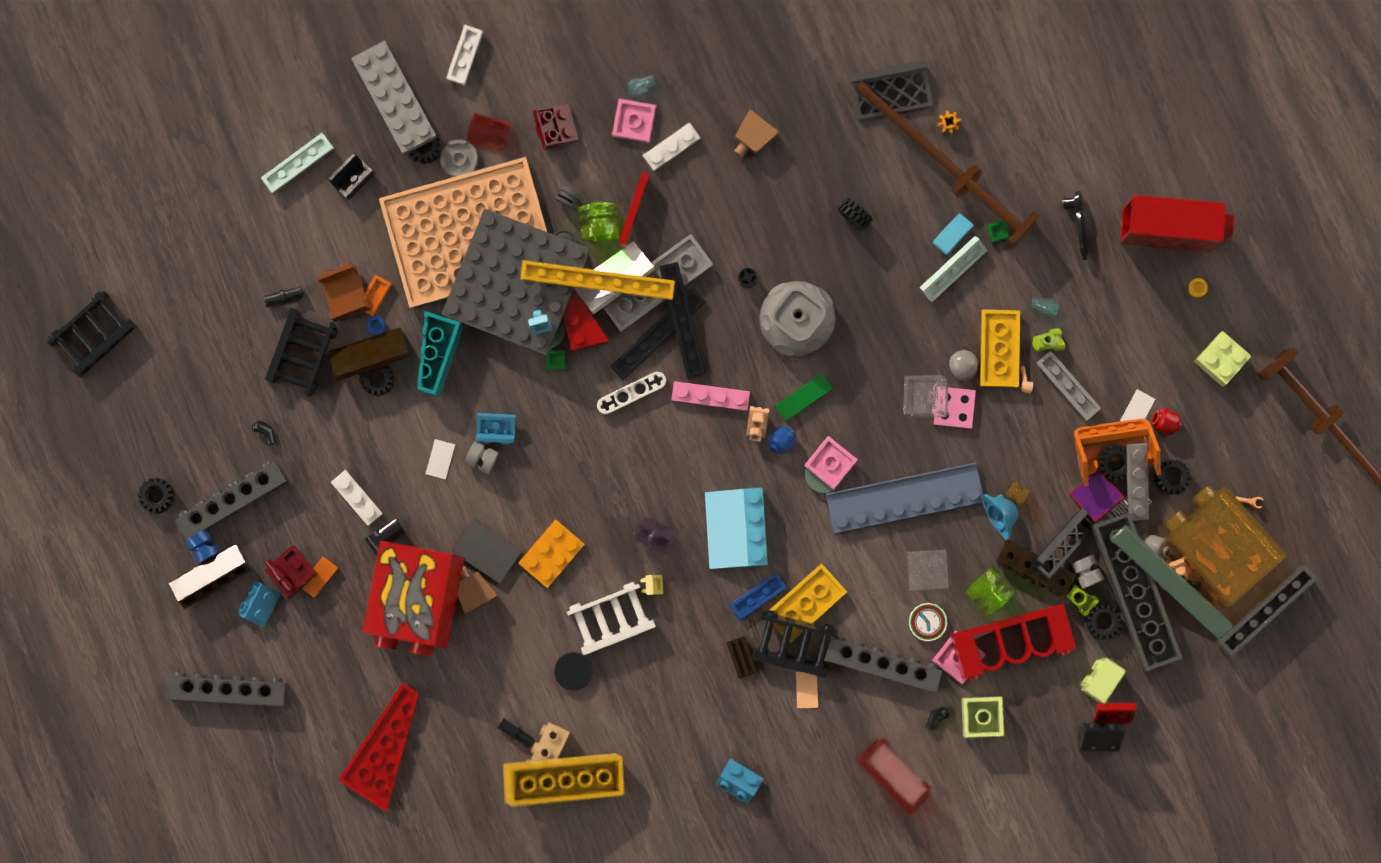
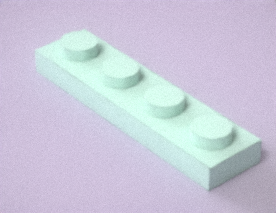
[261,133,334,194]
[920,236,987,302]

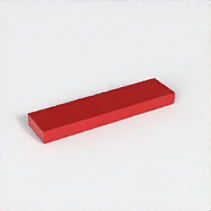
[618,172,650,249]

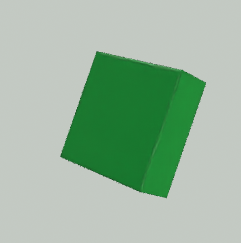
[986,220,1010,244]
[546,350,566,370]

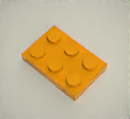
[518,519,585,588]

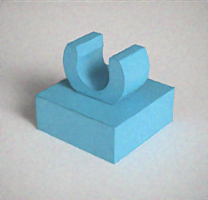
[528,310,552,335]

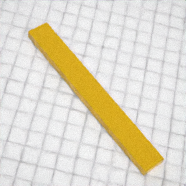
[520,260,675,300]

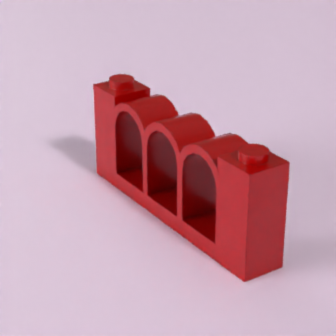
[950,603,1076,682]

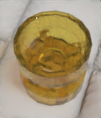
[1004,480,1031,506]

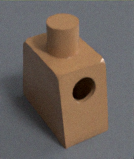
[734,109,779,158]
[458,566,498,615]

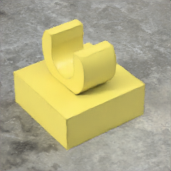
[641,575,663,595]

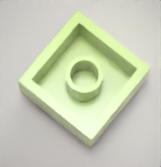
[1194,331,1251,387]
[1081,658,1126,703]
[961,697,1004,737]

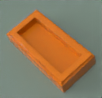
[365,274,392,317]
[302,556,338,598]

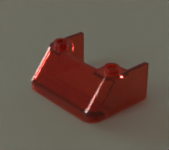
[854,737,932,816]

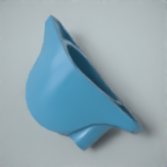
[981,494,1018,540]

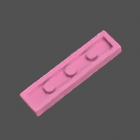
[671,381,750,411]

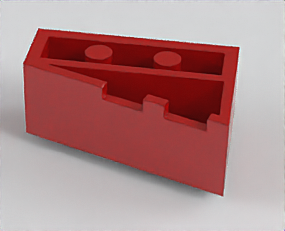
[563,290,609,353]

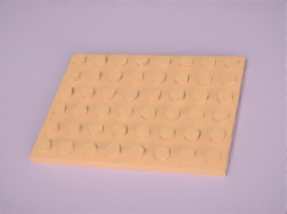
[379,157,547,309]

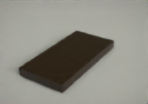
[328,327,409,381]

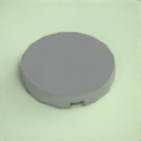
[440,140,478,177]

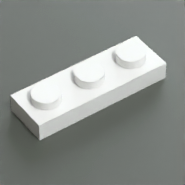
[446,25,483,85]
[643,123,700,171]
[331,470,383,526]

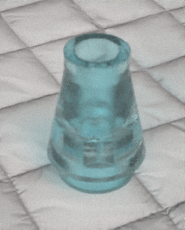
[626,75,656,97]
[1031,297,1060,317]

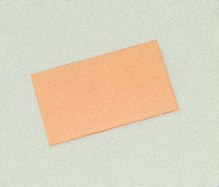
[796,672,818,708]

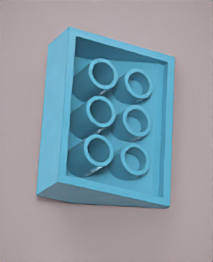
[705,488,768,569]

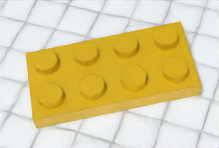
[980,310,1020,387]
[770,563,847,643]

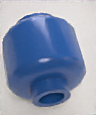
[768,426,796,454]

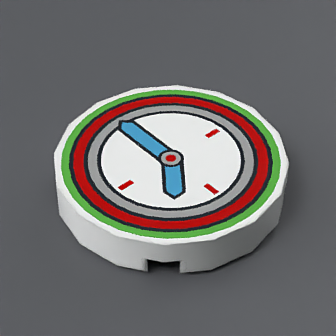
[909,603,947,641]

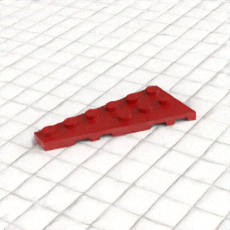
[338,683,419,812]

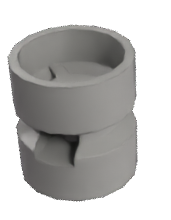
[464,441,499,475]
[1071,554,1105,589]

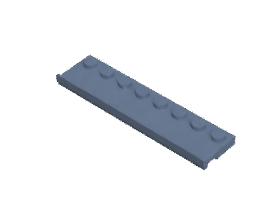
[826,462,983,534]

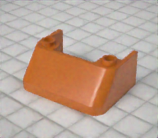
[1074,419,1161,486]

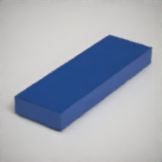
[729,572,787,621]

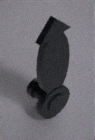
[1063,191,1088,260]

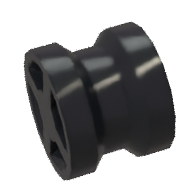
[738,268,757,288]

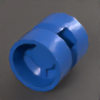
[185,529,220,565]

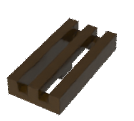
[726,636,757,679]

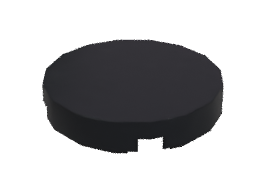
[554,652,593,691]

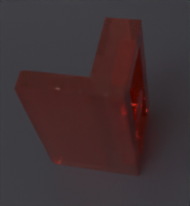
[466,113,511,152]

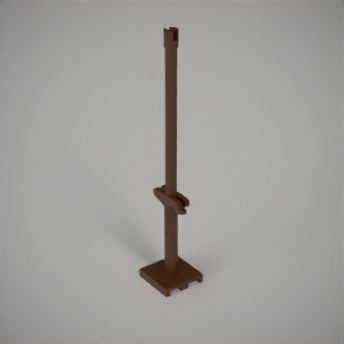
[855,80,1039,249]
[1257,347,1381,488]

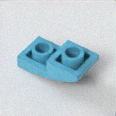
[933,213,974,255]

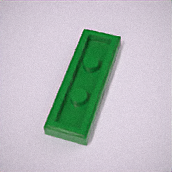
[775,373,833,422]

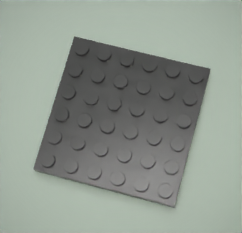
[441,209,590,356]

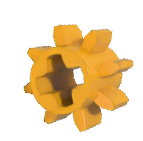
[937,110,961,135]

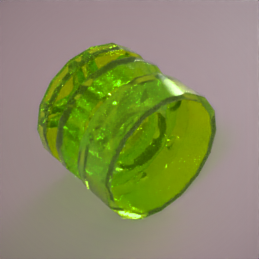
[578,201,621,242]
[963,566,1015,617]

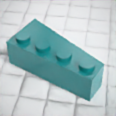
[417,311,465,398]

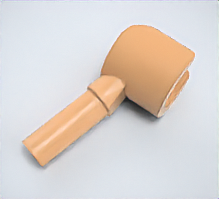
[1020,366,1033,393]
[1235,497,1264,509]

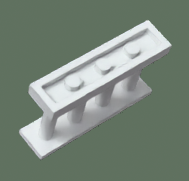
[567,582,655,655]

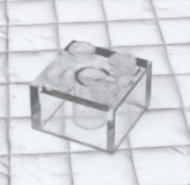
[903,375,948,417]
[906,550,949,591]

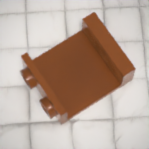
[316,263,370,323]

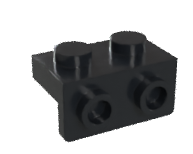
[328,153,375,200]

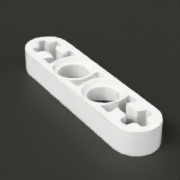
[597,372,666,415]

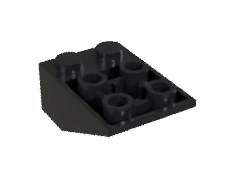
[1078,723,1125,752]

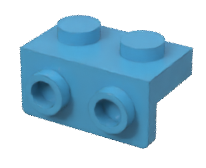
[476,413,516,445]
[238,581,281,627]
[716,759,764,803]

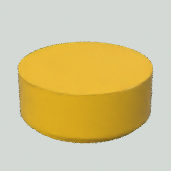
[1188,278,1208,298]

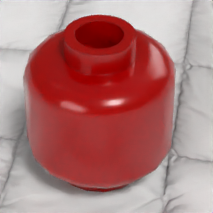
[1151,408,1182,436]

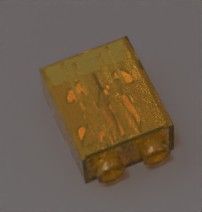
[1163,484,1288,608]

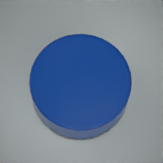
[366,316,386,336]

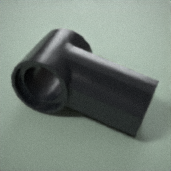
[365,519,406,555]

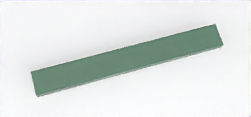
[1112,525,1233,639]

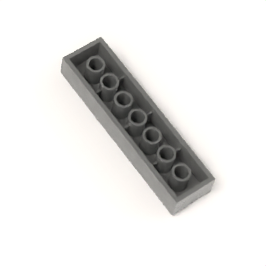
[1090,512,1183,671]

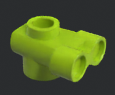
[1033,328,1065,352]
[1066,584,1100,617]

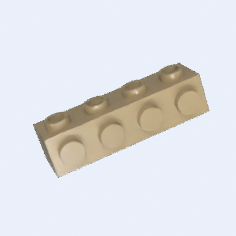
[526,722,570,762]

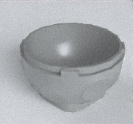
[759,281,836,357]

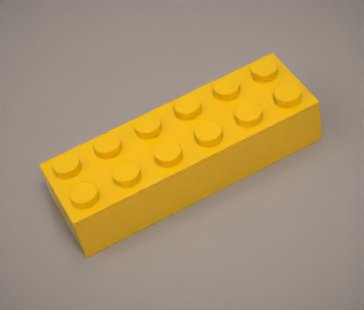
[503,753,624,806]

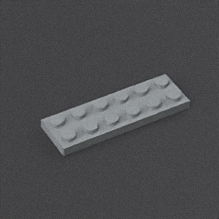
[351,40,437,155]
[603,234,713,332]

